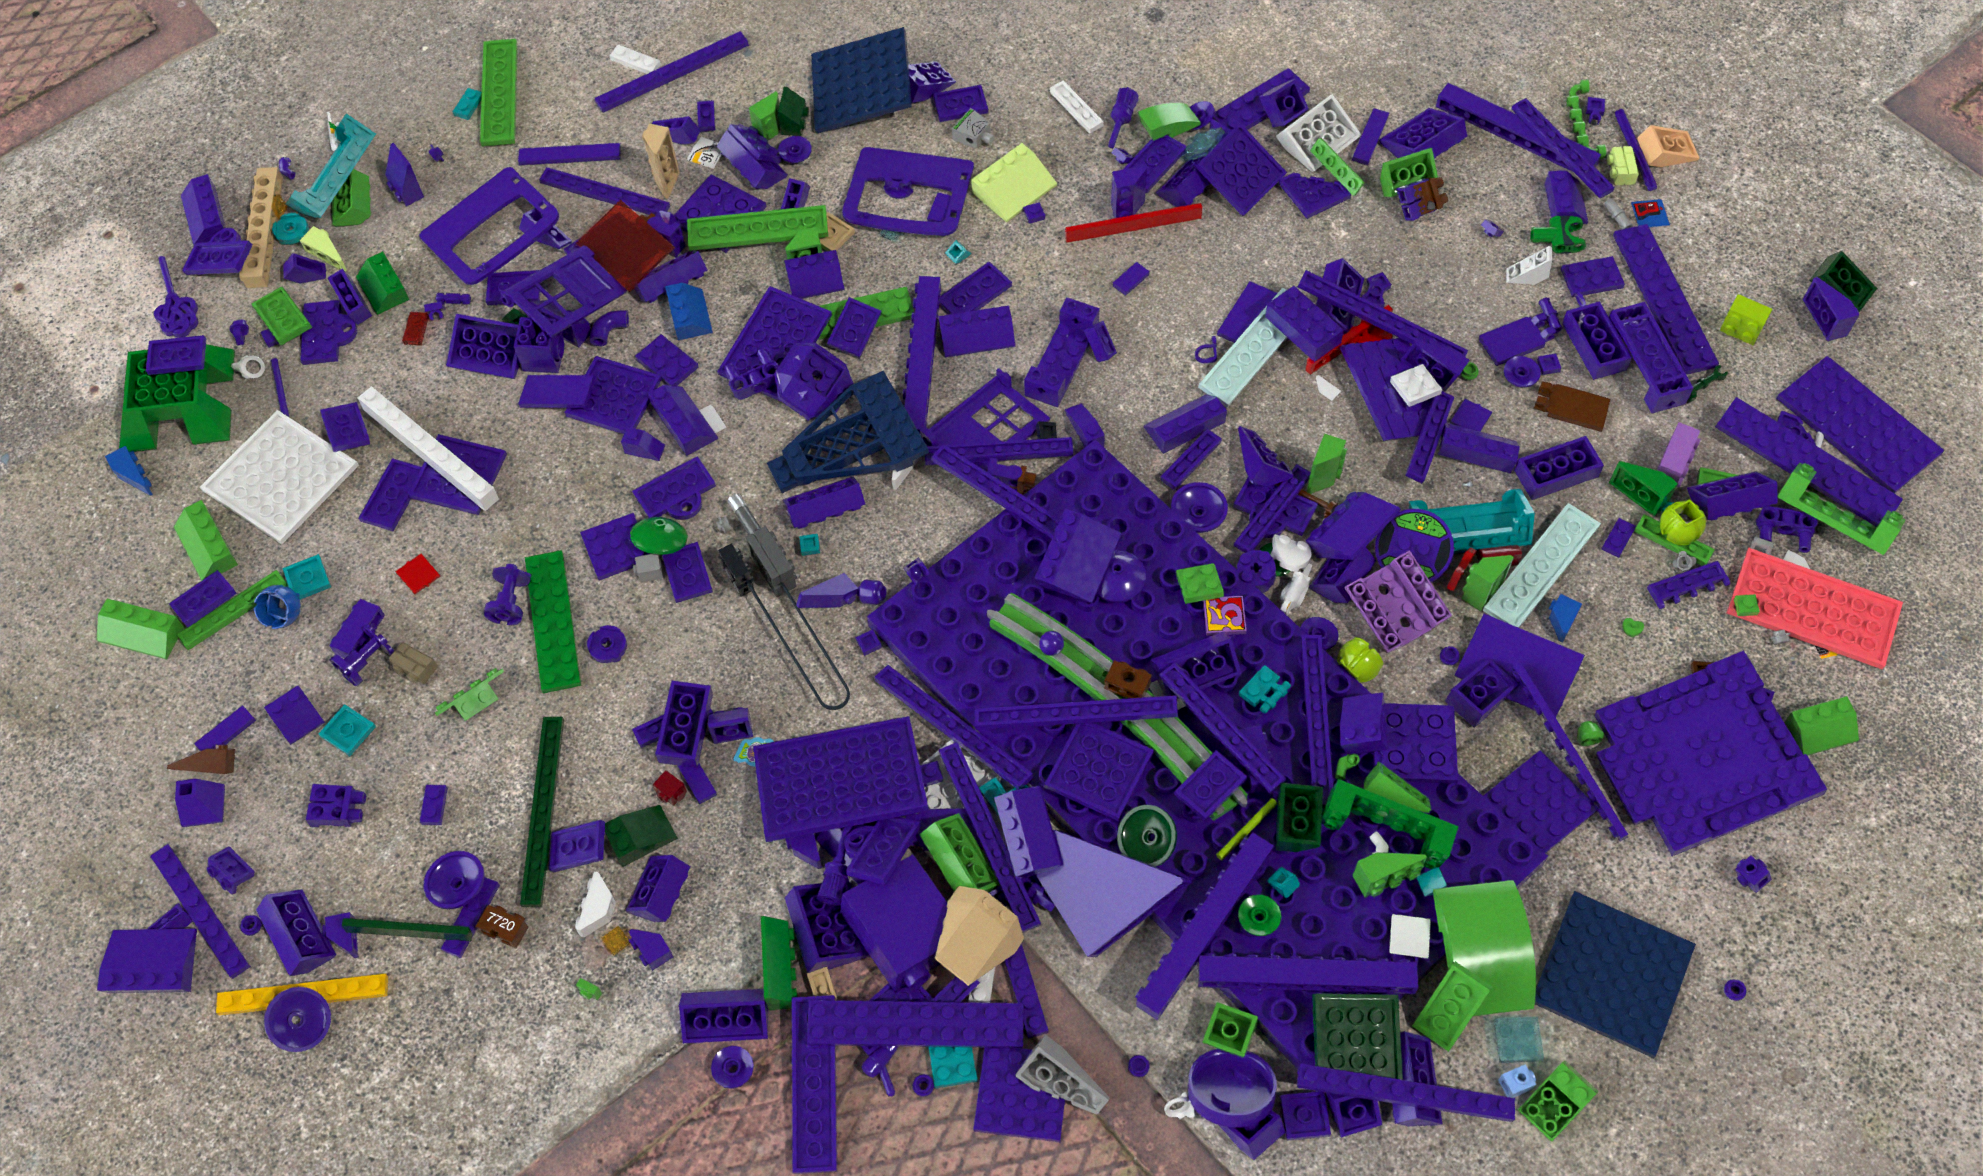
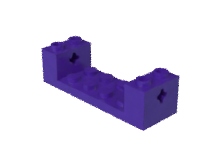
[1024,297,1100,408]
[1609,301,1693,414]

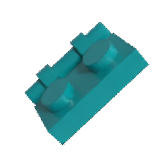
[1239,665,1291,714]

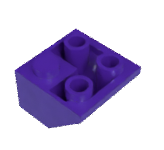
[175,779,225,827]

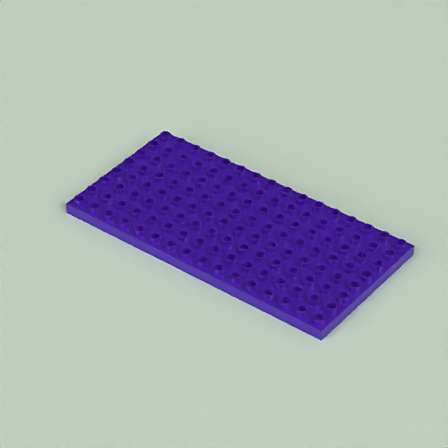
[867,440,1548,1069]

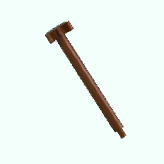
[1277,482,1338,519]

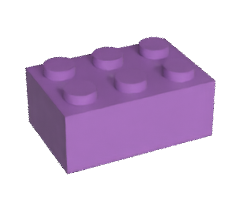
[1657,422,1701,488]

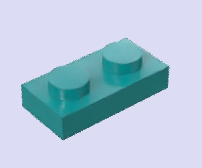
[452,88,482,120]

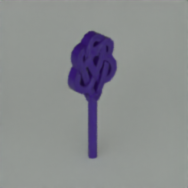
[153,256,199,338]

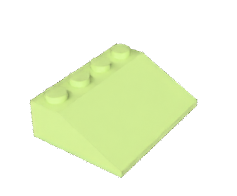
[971,143,1057,223]

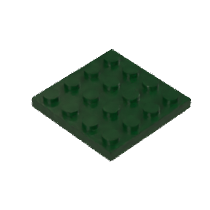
[1312,994,1403,1080]

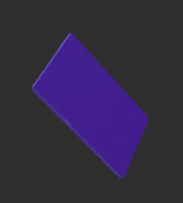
[1454,614,1585,718]

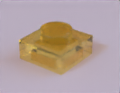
[271,194,287,219]

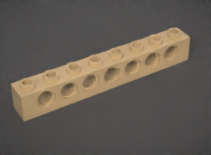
[240,167,283,288]

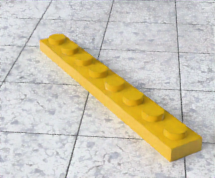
[216,974,388,1016]

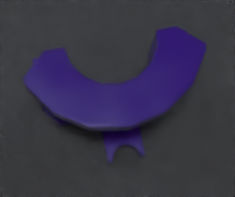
[884,173,913,199]

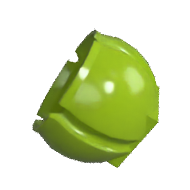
[1660,499,1706,545]
[1337,637,1384,683]

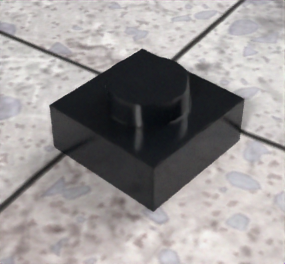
[1036,421,1057,439]

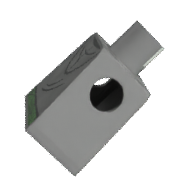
[952,108,995,148]

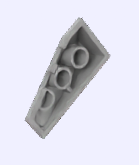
[1015,1034,1110,1115]

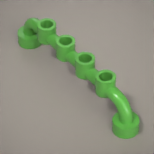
[1566,79,1606,159]

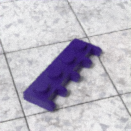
[1647,561,1731,609]

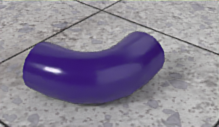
[590,310,629,346]

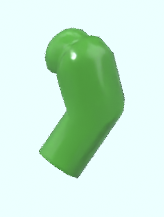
[1335,754,1360,780]

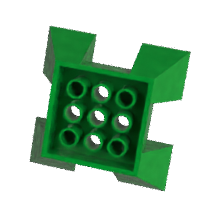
[119,344,235,452]

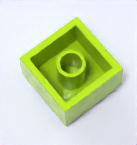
[1719,294,1772,346]

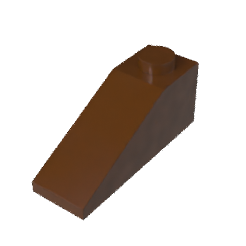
[167,744,235,774]

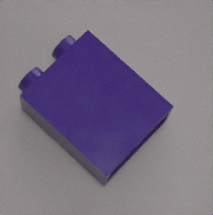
[840,854,948,992]

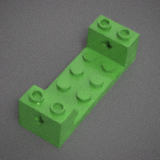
[1778,463,1905,555]

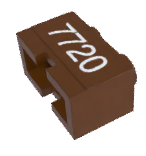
[476,905,529,949]

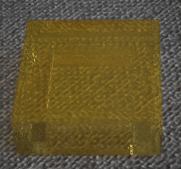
[601,926,630,956]

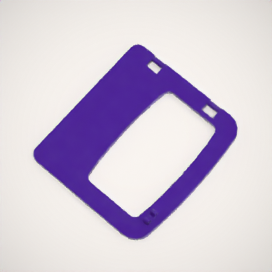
[842,147,974,236]
[419,167,559,285]

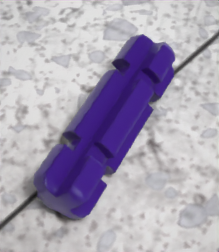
[436,292,471,304]

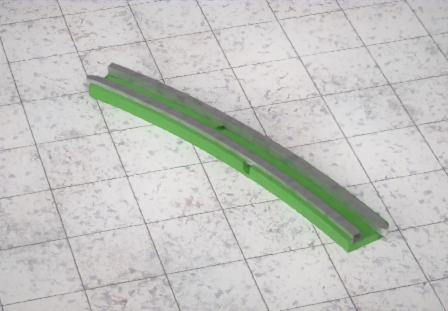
[987,593,1247,821]

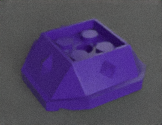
[774,343,854,421]

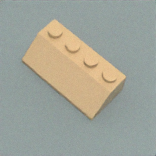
[642,124,680,199]

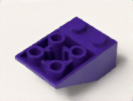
[909,61,956,103]

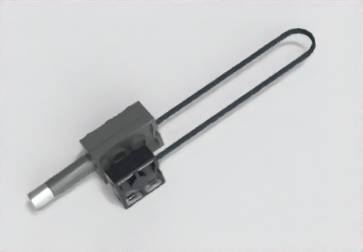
[718,494,850,710]

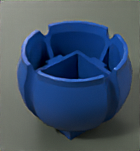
[254,585,301,629]

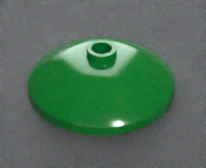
[630,517,688,555]

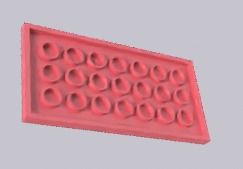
[1727,548,1903,670]

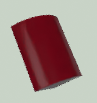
[1476,545,1522,566]

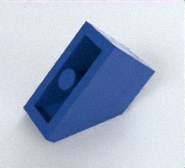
[1549,594,1582,643]

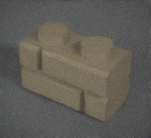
[389,642,438,684]

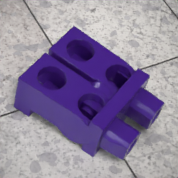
[305,784,367,827]

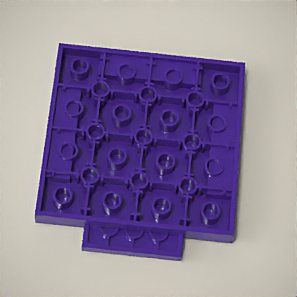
[1595,651,1827,856]

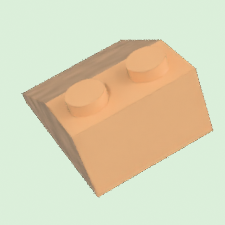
[1637,125,1700,167]

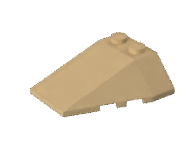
[935,886,1024,986]

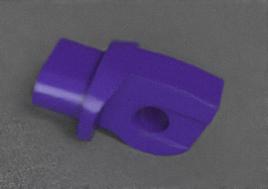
[230,319,249,346]
[1027,882,1055,912]

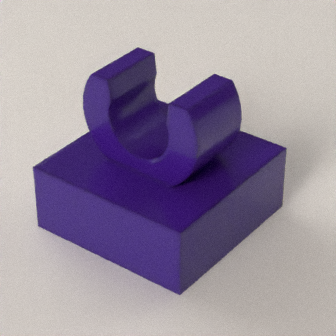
[424,301,446,321]

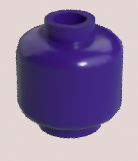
[857,579,887,605]

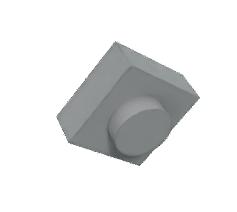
[1749,537,1774,555]

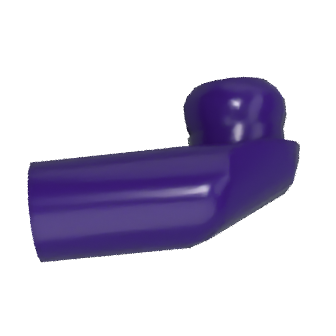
[278,157,296,180]

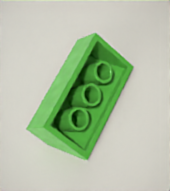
[174,500,238,580]
[97,598,184,660]
[919,813,999,892]

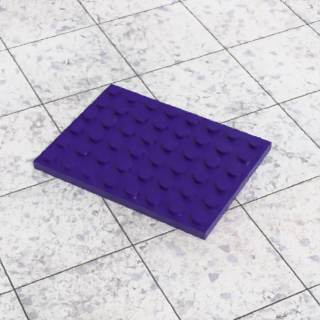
[753,716,929,842]

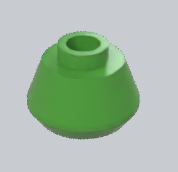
[1576,721,1604,746]

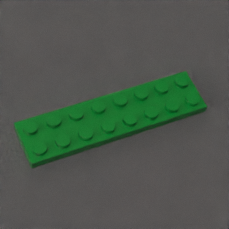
[525,550,582,694]

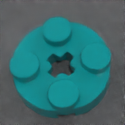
[272,213,309,245]

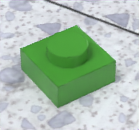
[1734,594,1760,616]
[576,978,602,1001]

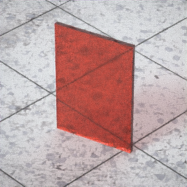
[576,199,675,292]

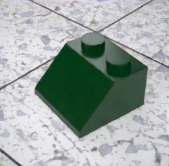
[778,86,809,137]

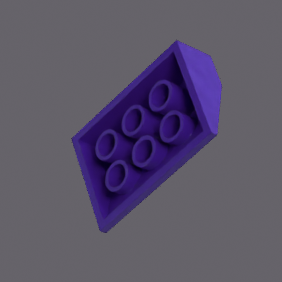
[1379,108,1468,159]
[446,314,520,379]
[1306,492,1401,560]
[1035,509,1122,604]
[784,880,871,973]
[97,929,197,993]

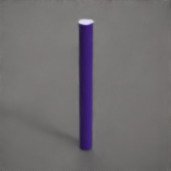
[271,358,289,417]

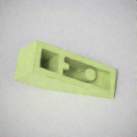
[300,226,347,272]

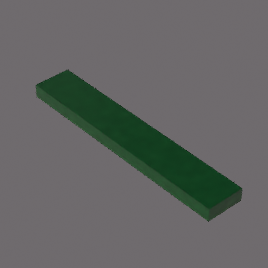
[341,918,473,941]

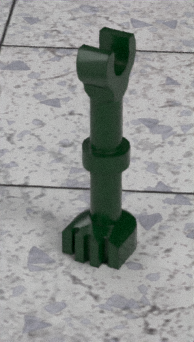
[1687,365,1728,404]

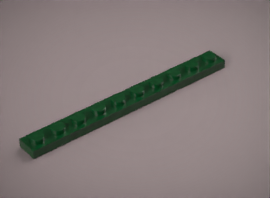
[520,717,564,907]

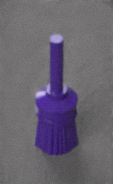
[1108,87,1139,148]
[816,826,852,906]

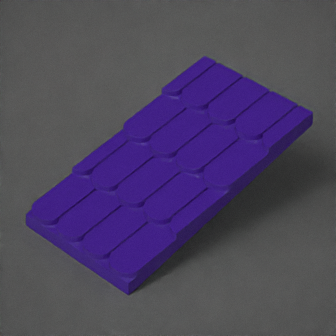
[1339,338,1448,441]

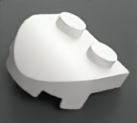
[1270,534,1312,572]

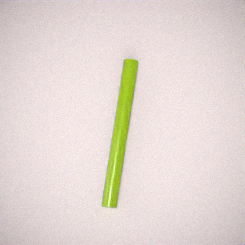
[1216,798,1277,860]

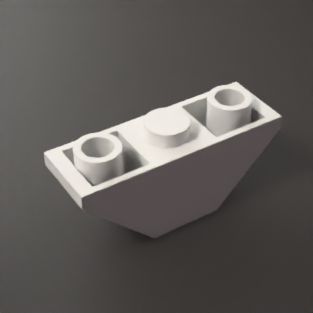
[1506,246,1552,285]
[575,872,616,937]

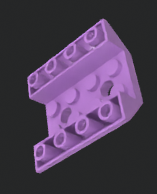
[1344,550,1452,653]

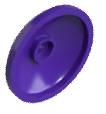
[1171,482,1228,533]
[1096,550,1146,603]
[424,851,485,910]
[264,987,331,1052]

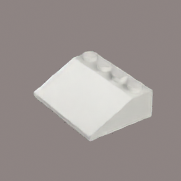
[1276,94,1362,172]

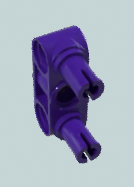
[724,348,779,400]
[1755,506,1818,553]

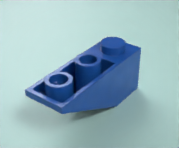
[105,446,153,496]

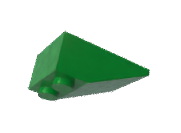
[1609,461,1678,517]

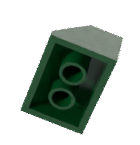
[1275,783,1323,852]

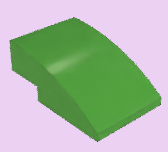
[1138,103,1201,140]

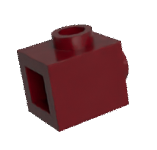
[653,770,687,806]

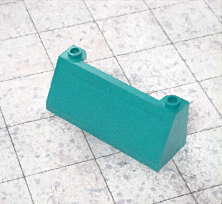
[285,113,376,218]
[1409,489,1535,553]

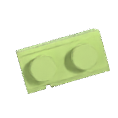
[1607,146,1639,185]

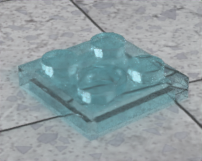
[1182,127,1225,161]
[1493,1017,1544,1063]

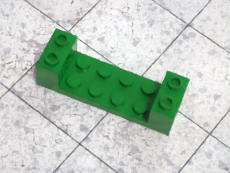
[1321,779,1458,869]

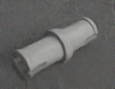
[1604,198,1633,229]

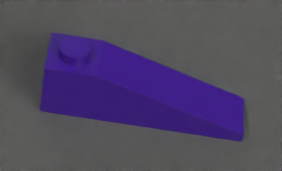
[1238,426,1294,487]

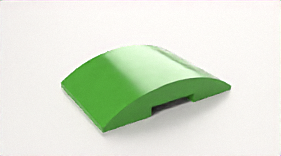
[1433,880,1536,1016]

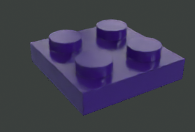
[1280,1091,1331,1141]

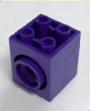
[514,317,565,373]

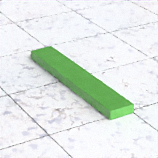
[176,570,288,650]

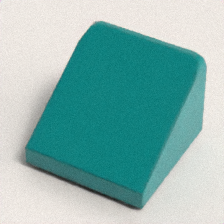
[945,240,972,264]
[1267,867,1300,898]
[1417,867,1447,897]

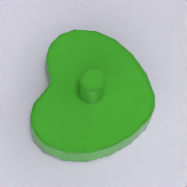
[1622,618,1644,637]

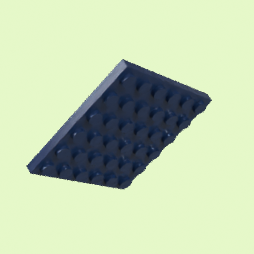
[811,27,912,134]
[1534,891,1696,1058]

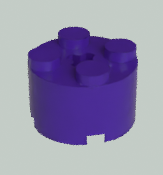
[1237,550,1276,593]

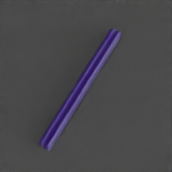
[1615,109,1657,191]

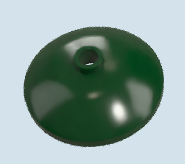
[1117,805,1177,867]

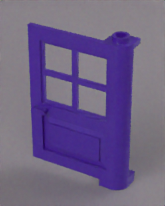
[500,246,627,337]
[920,368,1050,472]

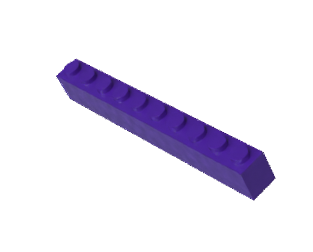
[1436,83,1601,172]
[903,276,941,434]
[1135,832,1274,1021]
[1198,953,1418,994]

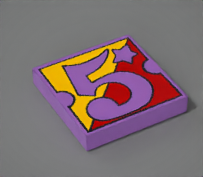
[1203,596,1246,636]

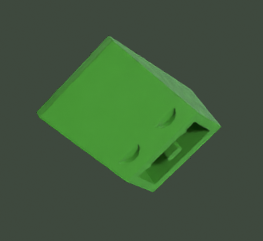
[1353,853,1427,898]
[1518,1060,1599,1141]

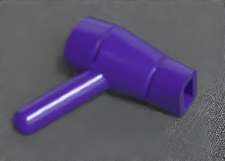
[861,1046,899,1097]

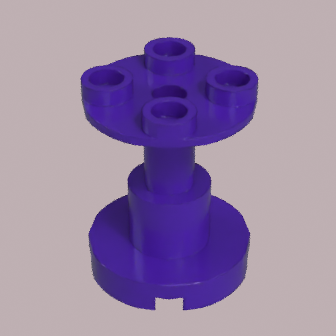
[484,564,531,625]
[329,624,394,686]

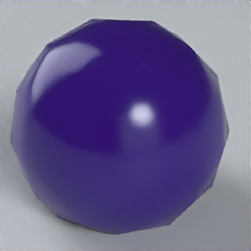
[1039,631,1064,656]

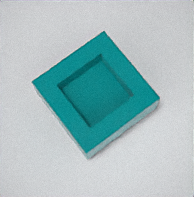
[799,534,820,556]

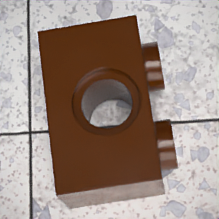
[1104,660,1152,699]

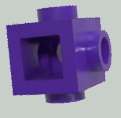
[1735,855,1772,893]

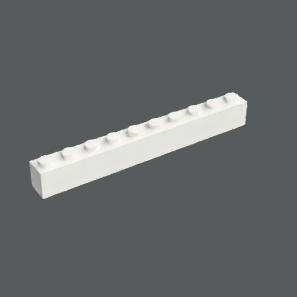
[358,386,499,511]

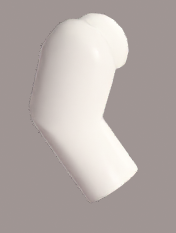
[1369,831,1389,854]

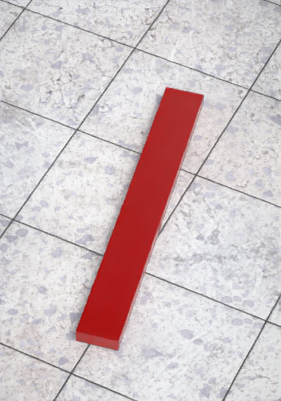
[1065,203,1203,243]

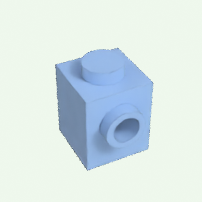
[1498,1064,1536,1098]

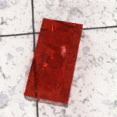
[402,312,429,346]

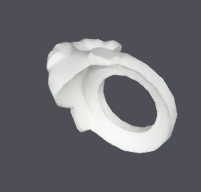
[231,355,265,379]
[1164,1092,1197,1119]

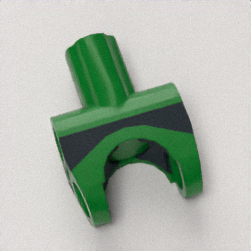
[1530,216,1586,254]

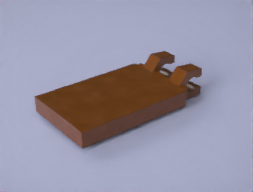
[1534,381,1611,432]

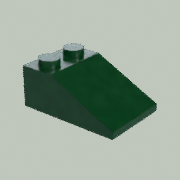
[1809,251,1878,312]
[605,805,678,867]

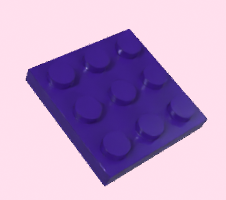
[580,513,650,581]

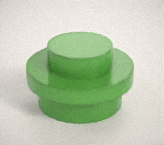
[1460,362,1479,380]

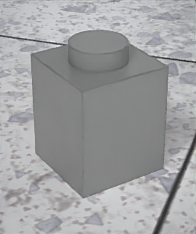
[633,554,663,583]

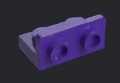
[207,846,255,895]

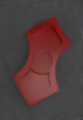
[1447,548,1477,591]

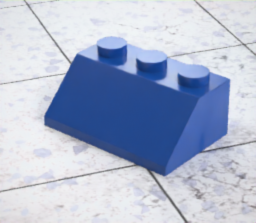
[665,282,713,341]

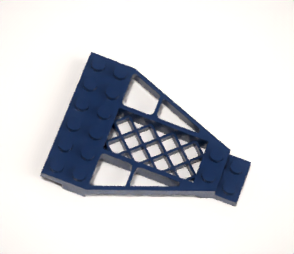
[767,370,929,493]

